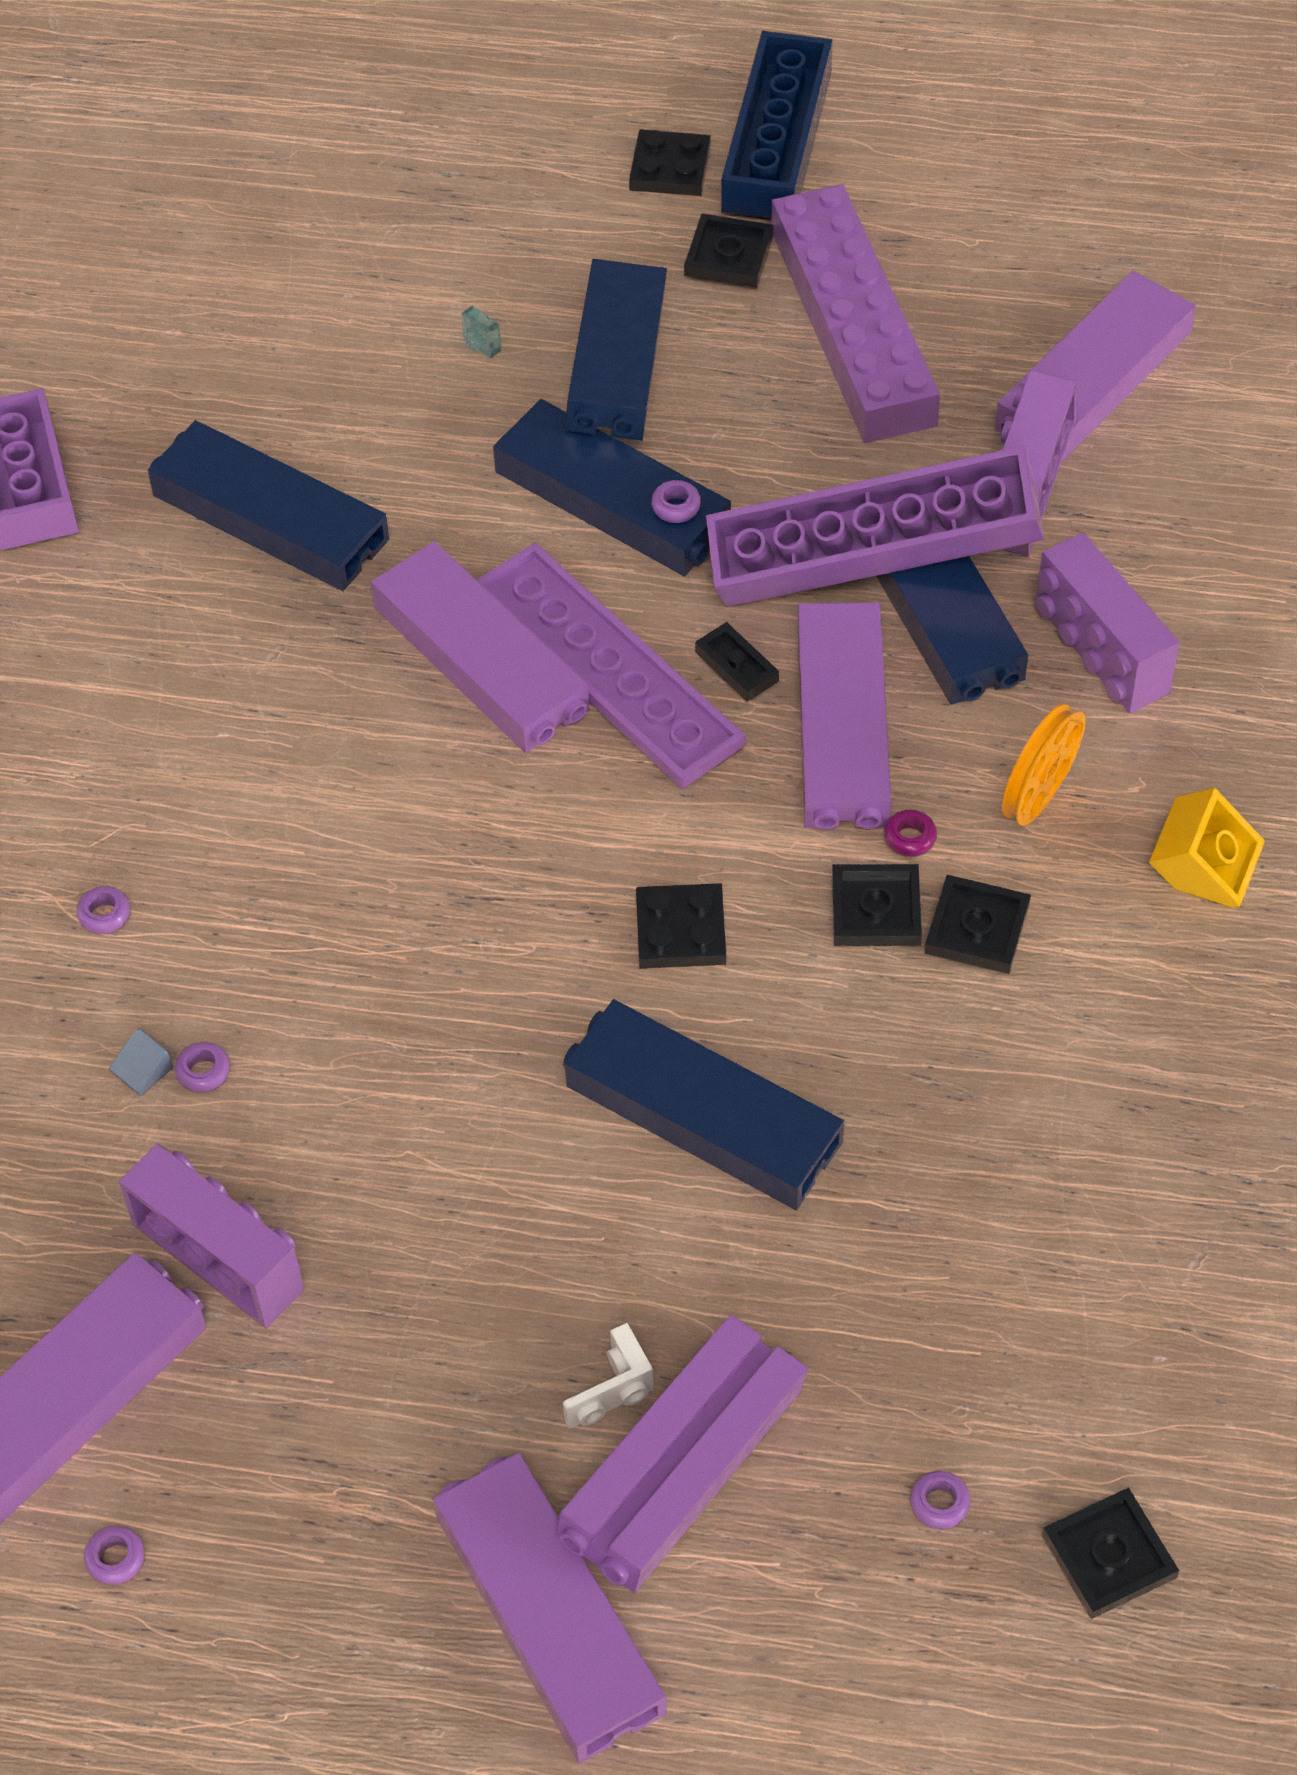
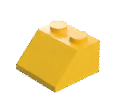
[1149,787,1265,908]

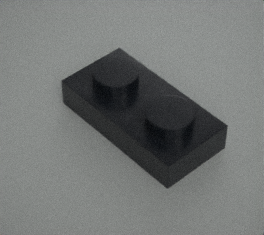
[695,622,779,702]

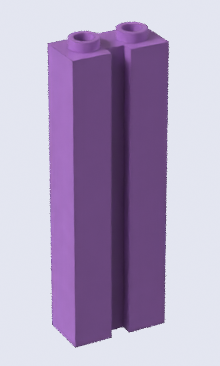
[995,271,1196,463]
[371,541,590,753]
[797,603,891,830]
[0,1252,206,1524]
[555,1314,809,1593]
[433,1453,667,1764]

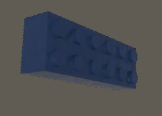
[721,31,833,219]

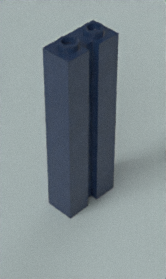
[565,258,667,441]
[493,399,731,577]
[148,420,390,591]
[876,556,1028,705]
[563,999,844,1211]

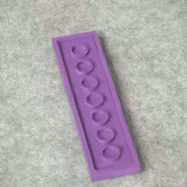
[477,542,746,790]

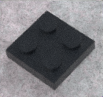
[629,129,711,196]
[684,213,774,288]
[832,864,922,946]
[925,875,1031,974]
[636,883,726,969]
[1042,1487,1179,1619]

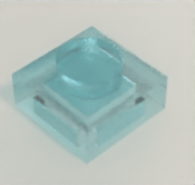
[461,305,501,359]

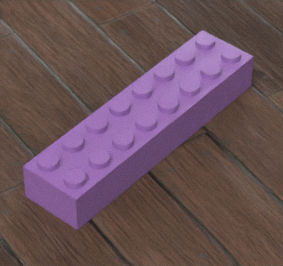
[772,184,940,443]
[706,445,1044,607]

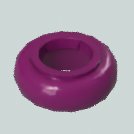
[884,810,937,857]

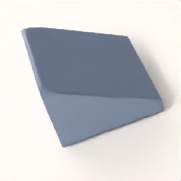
[109,1028,173,1096]

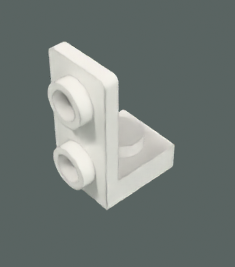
[563,1323,654,1429]

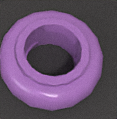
[651,480,701,523]
[77,886,130,934]
[175,1042,230,1093]
[910,1471,971,1530]
[84,1526,145,1585]

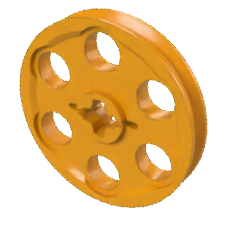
[1002,703,1086,826]

